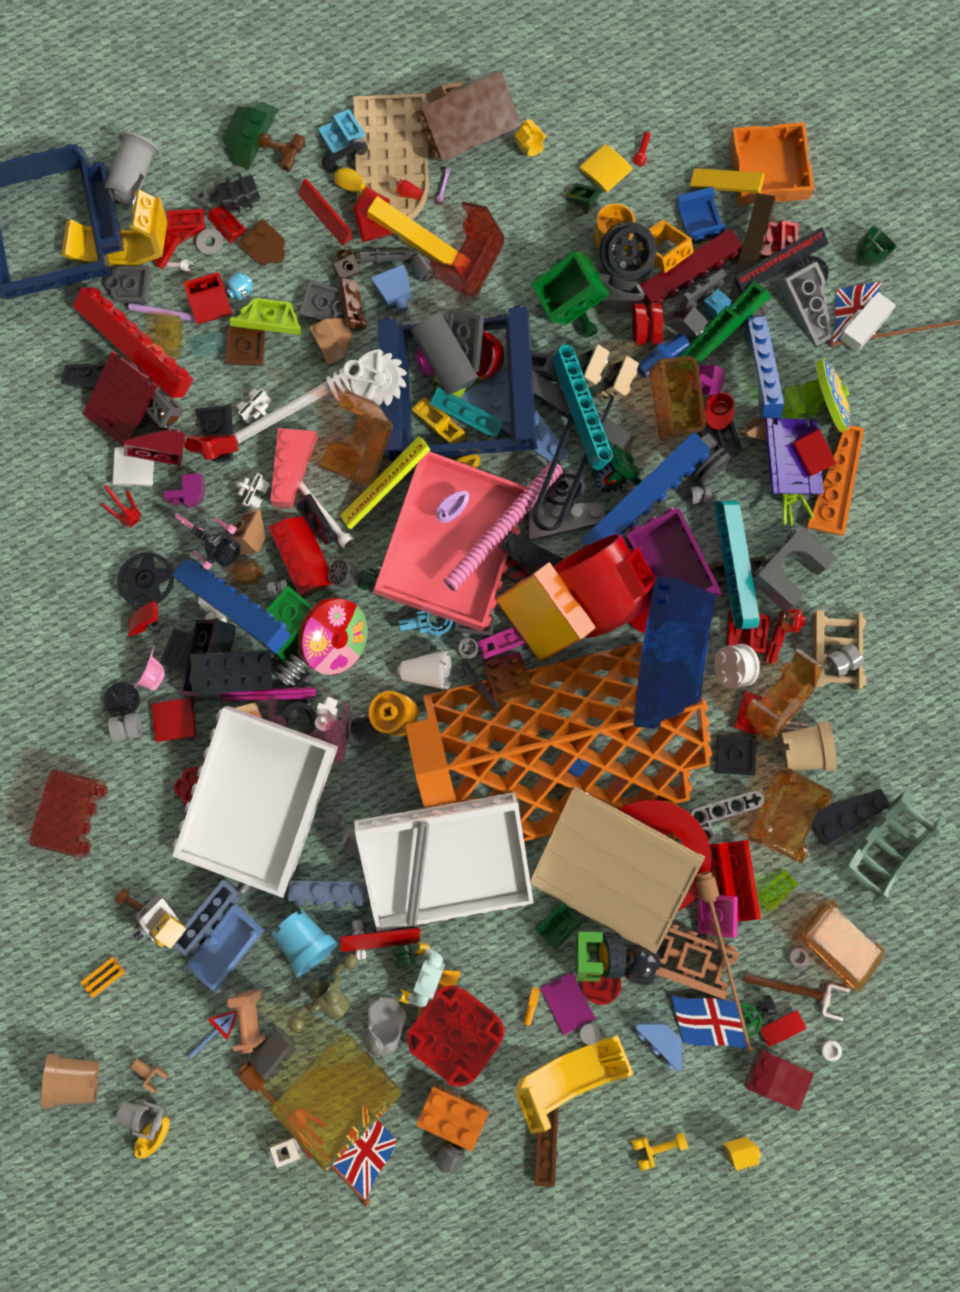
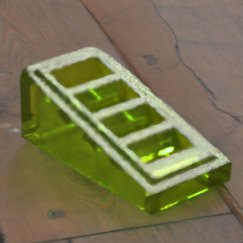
[757,869,799,912]

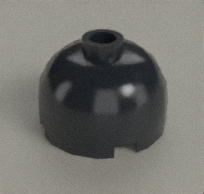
[624,944,660,986]

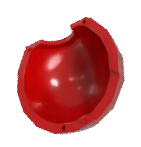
[476,331,505,380]

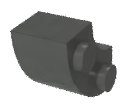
[599,272,645,312]

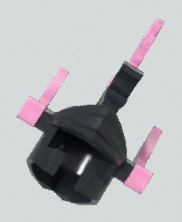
[175,513,241,570]

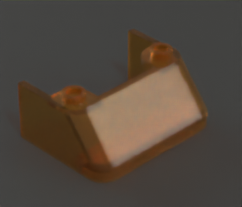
[746,649,824,743]

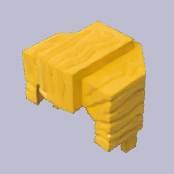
[514,119,546,157]

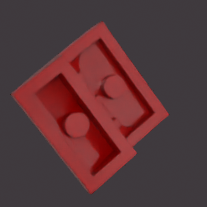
[761,220,799,258]
[725,611,770,654]
[152,698,197,742]

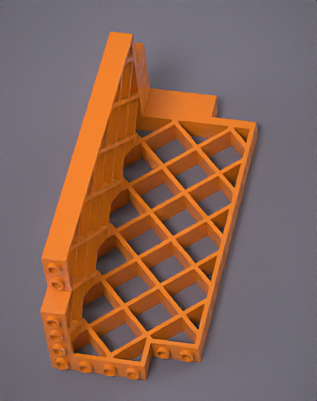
[405,641,712,841]

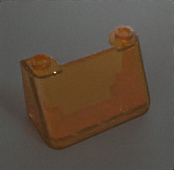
[748,770,833,864]
[792,899,885,993]

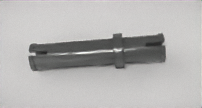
[360,249,415,264]

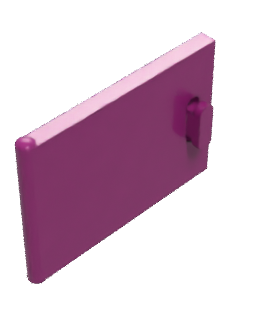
[541,972,596,1036]

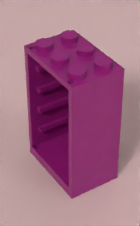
[627,507,722,620]

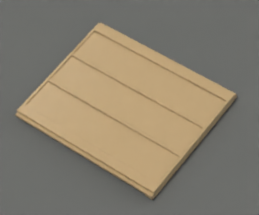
[530,786,705,954]

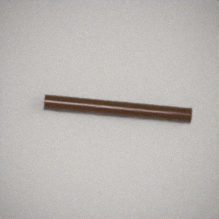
[743,974,823,1000]

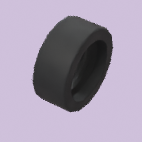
[280,702,317,736]

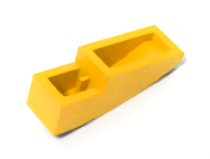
[411,397,467,444]

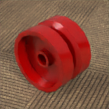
[632,303,663,346]

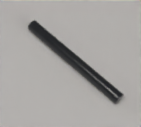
[462,663,501,712]

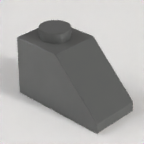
[664,306,708,337]
[532,354,559,382]

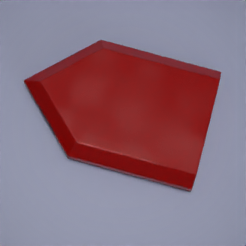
[353,186,395,242]

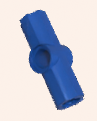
[637,333,690,379]

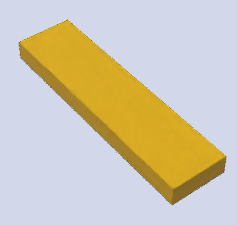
[690,168,765,193]

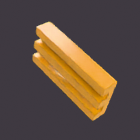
[80,957,126,998]

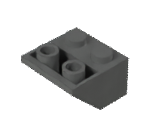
[250,1027,297,1080]

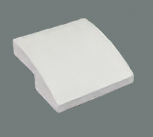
[112,447,154,487]

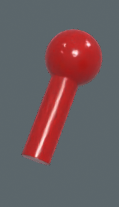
[633,132,651,166]

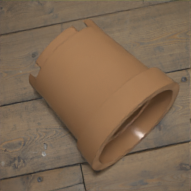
[41,1053,100,1109]

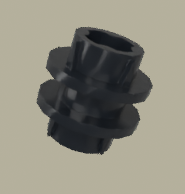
[218,172,261,213]

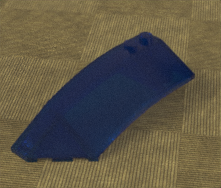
[633,576,716,729]

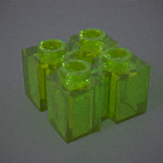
[782,379,825,419]

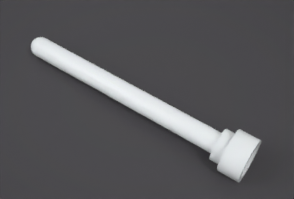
[299,481,354,549]

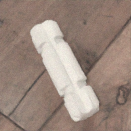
[352,920,366,960]

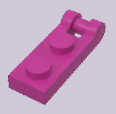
[477,627,526,661]

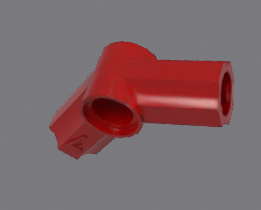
[184,434,239,460]

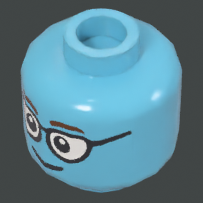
[225,272,253,301]

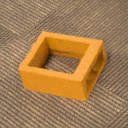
[637,219,693,273]

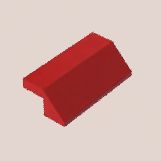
[710,840,761,922]

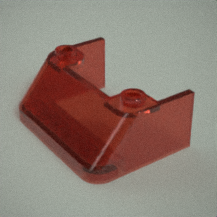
[430,201,505,298]

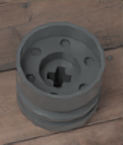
[694,434,731,484]

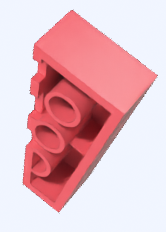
[270,428,318,508]

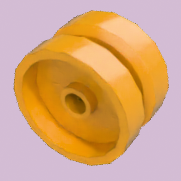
[369,691,419,736]

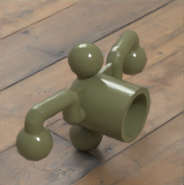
[288,954,358,1033]

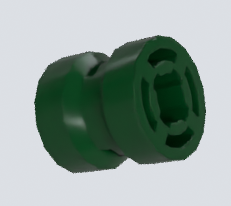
[392,944,416,969]

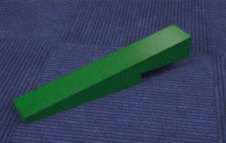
[674,281,771,372]

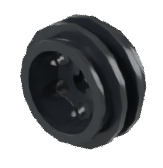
[599,221,657,280]

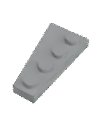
[529,503,605,541]

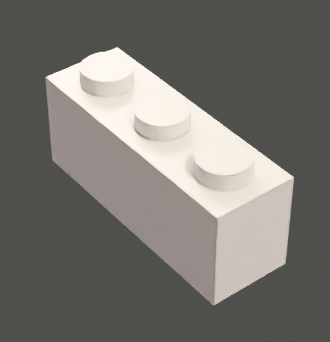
[840,292,896,353]

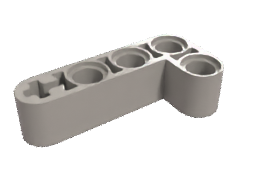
[689,791,764,844]

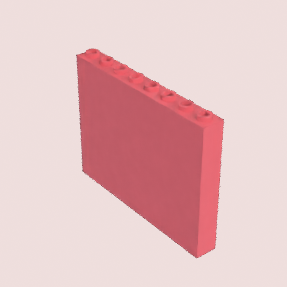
[373,451,527,631]

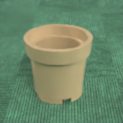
[780,720,837,771]

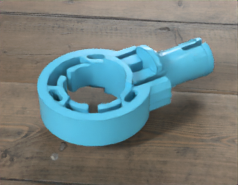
[398,610,453,636]

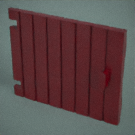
[83,350,158,447]

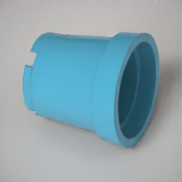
[271,909,338,977]

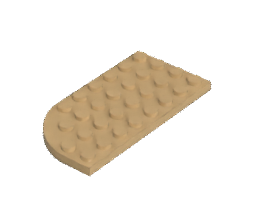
[353,93,429,234]

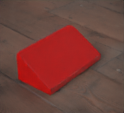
[207,205,247,244]

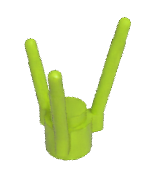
[782,494,814,526]

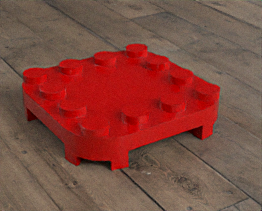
[407,985,506,1087]

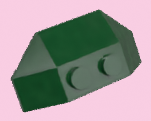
[222,102,279,170]

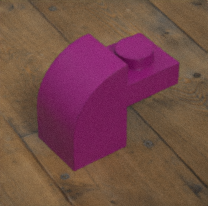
[685,365,726,396]
[164,473,205,509]

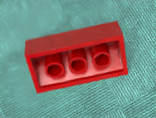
[268,516,333,598]

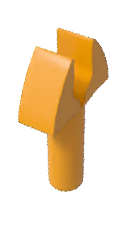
[523,987,540,1026]

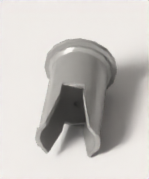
[105,131,160,205]

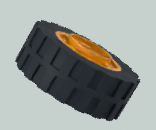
[597,932,626,979]

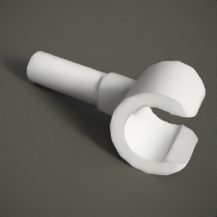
[167,259,193,273]

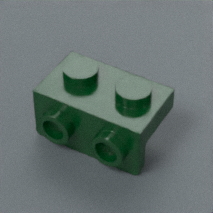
[535,901,583,951]

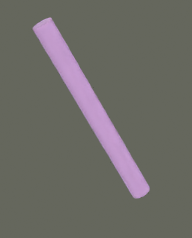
[128,303,196,322]

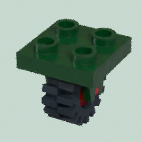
[592,441,642,493]

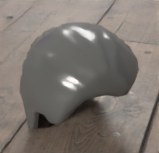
[347,713,376,747]

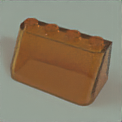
[649,356,706,441]

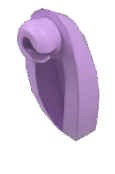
[436,491,469,523]

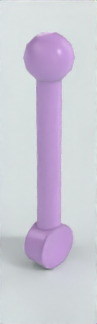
[436,167,450,202]

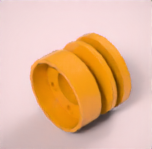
[594,204,635,255]

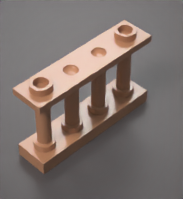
[227,989,267,1054]

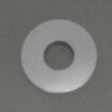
[196,229,224,254]

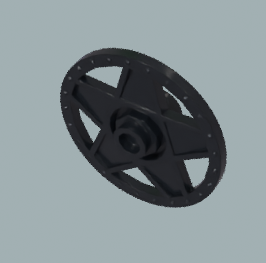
[117,552,174,607]

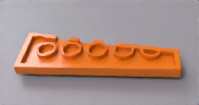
[806,425,864,536]

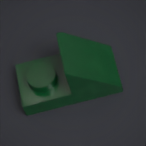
[565,183,602,214]

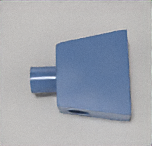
[371,264,412,313]

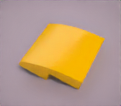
[580,144,632,193]

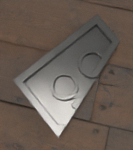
[679,269,728,309]

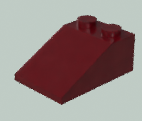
[123,429,186,466]
[743,1048,814,1111]

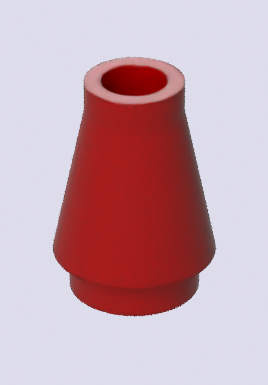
[396,179,424,201]

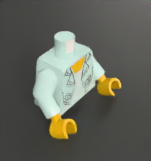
[397,942,445,1007]

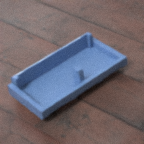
[186,904,264,992]

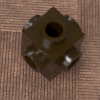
[329,249,360,280]

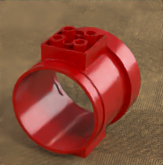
[553,533,656,638]

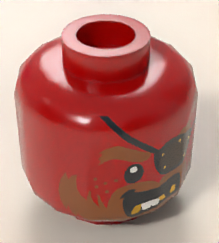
[777,608,806,633]

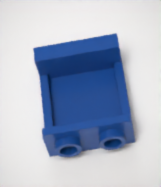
[676,187,726,243]

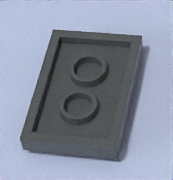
[447,308,484,372]

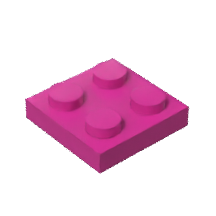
[698,895,738,938]

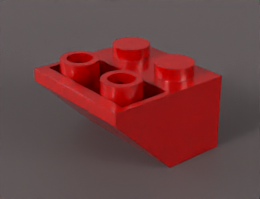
[183,272,233,325]

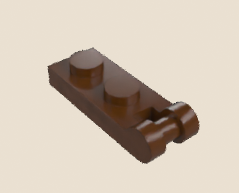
[338,279,367,330]

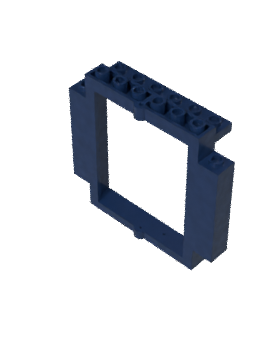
[0,144,125,300]

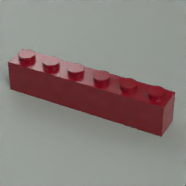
[640,229,743,306]

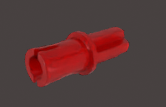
[765,625,786,664]

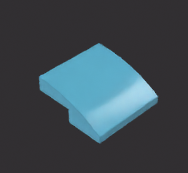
[318,109,365,154]

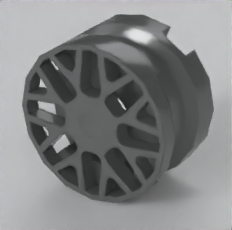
[328,559,358,589]

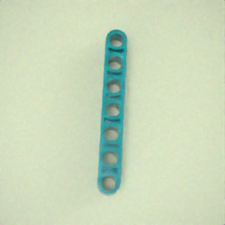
[552,345,613,470]
[715,500,760,629]

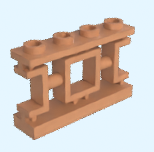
[655,924,740,1000]

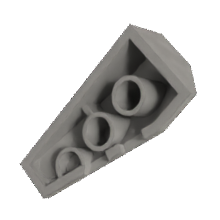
[777,262,832,346]

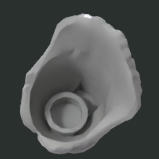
[365,997,407,1057]

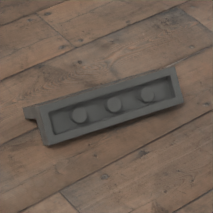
[131,363,184,428]

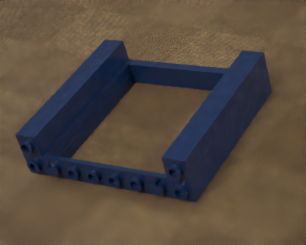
[378,305,538,461]

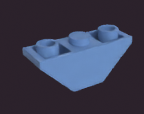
[633,1023,682,1072]

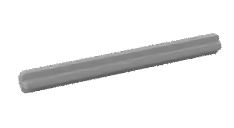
[406,822,430,926]

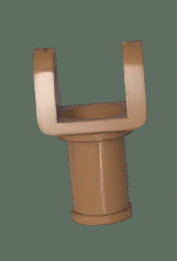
[129,1057,170,1094]

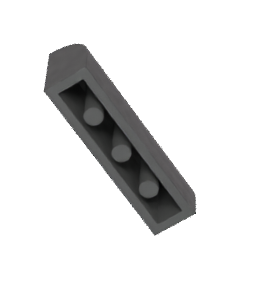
[411,312,478,395]

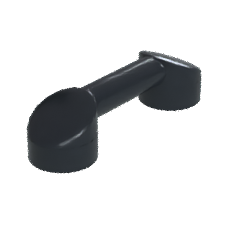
[321,138,368,173]

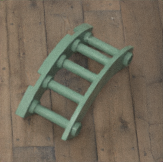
[837,790,943,907]

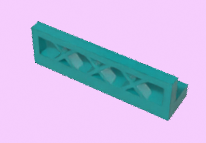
[430,387,505,439]

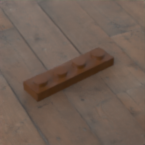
[534,1107,558,1187]

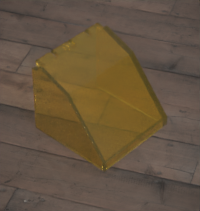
[269,1034,402,1172]

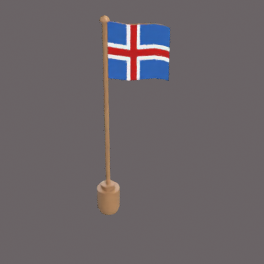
[671,872,753,1053]

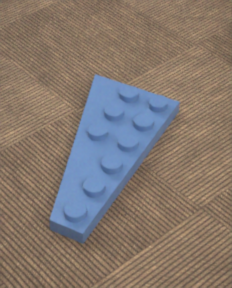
[460,367,569,462]

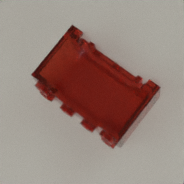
[29,769,108,858]

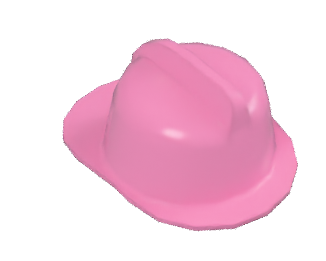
[134,646,164,690]

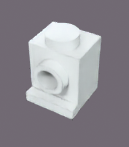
[269,1135,302,1168]

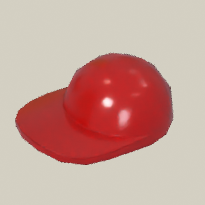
[705,392,735,430]

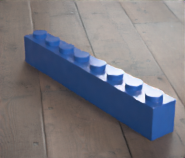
[581,432,711,545]
[172,558,291,653]

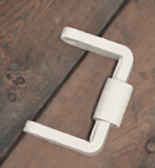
[821,984,850,1021]

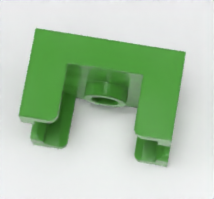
[575,932,603,982]

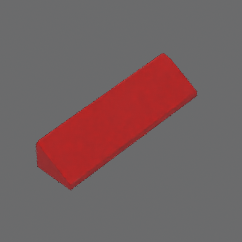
[298,178,353,246]
[339,927,421,952]

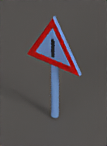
[188,1010,237,1058]

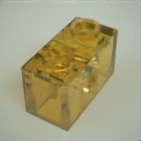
[153,315,184,358]

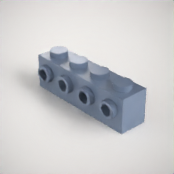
[173,880,241,956]
[288,881,370,906]

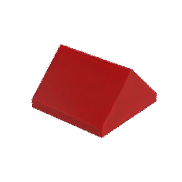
[792,427,837,477]

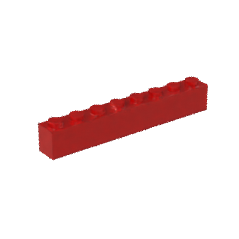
[73,287,194,398]

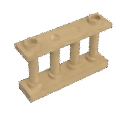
[812,610,866,691]

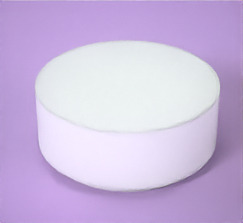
[820,1040,842,1062]

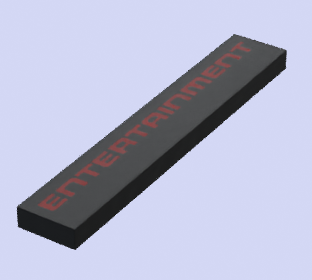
[733,227,829,294]

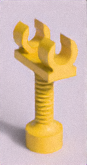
[631,1132,688,1171]

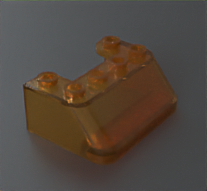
[318,390,393,486]

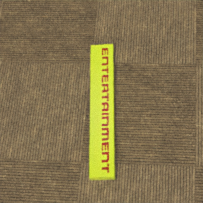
[340,436,431,529]

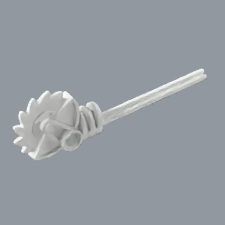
[234,349,407,444]

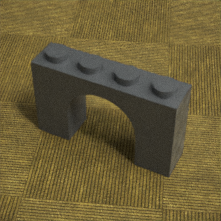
[753,526,836,613]

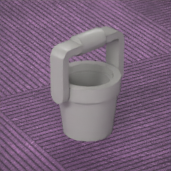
[116,1101,164,1140]

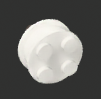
[715,644,765,689]

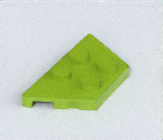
[230,298,301,335]

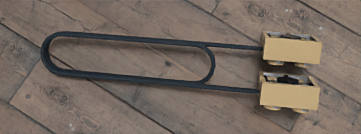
[532,345,639,531]

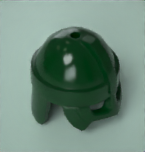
[855,225,897,267]

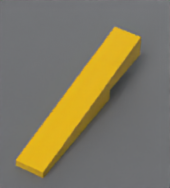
[367,196,471,276]

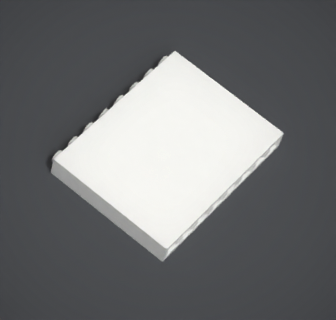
[172,706,338,898]
[355,792,534,932]

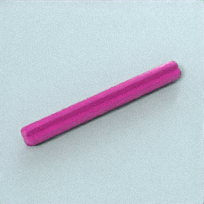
[221,687,316,701]

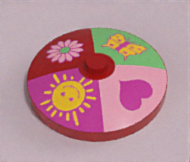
[298,598,368,675]

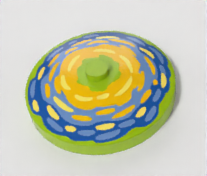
[816,358,850,433]

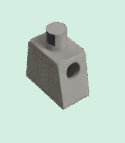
[131,893,179,942]

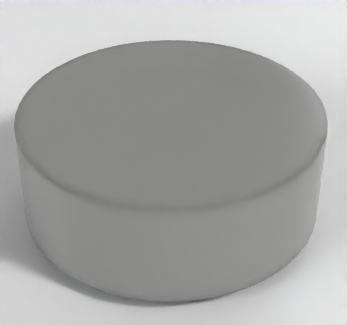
[788,947,809,967]
[579,1023,600,1045]

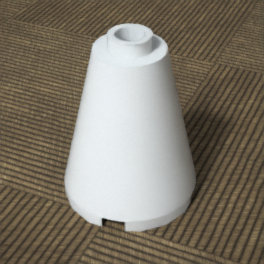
[397,651,452,689]

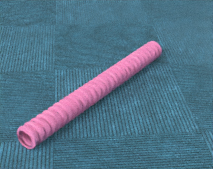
[443,461,563,591]

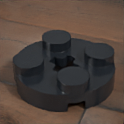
[545,469,582,506]

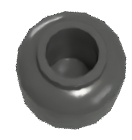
[435,1141,465,1173]

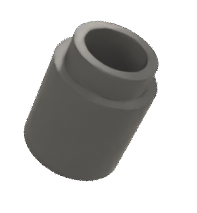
[411,254,436,282]

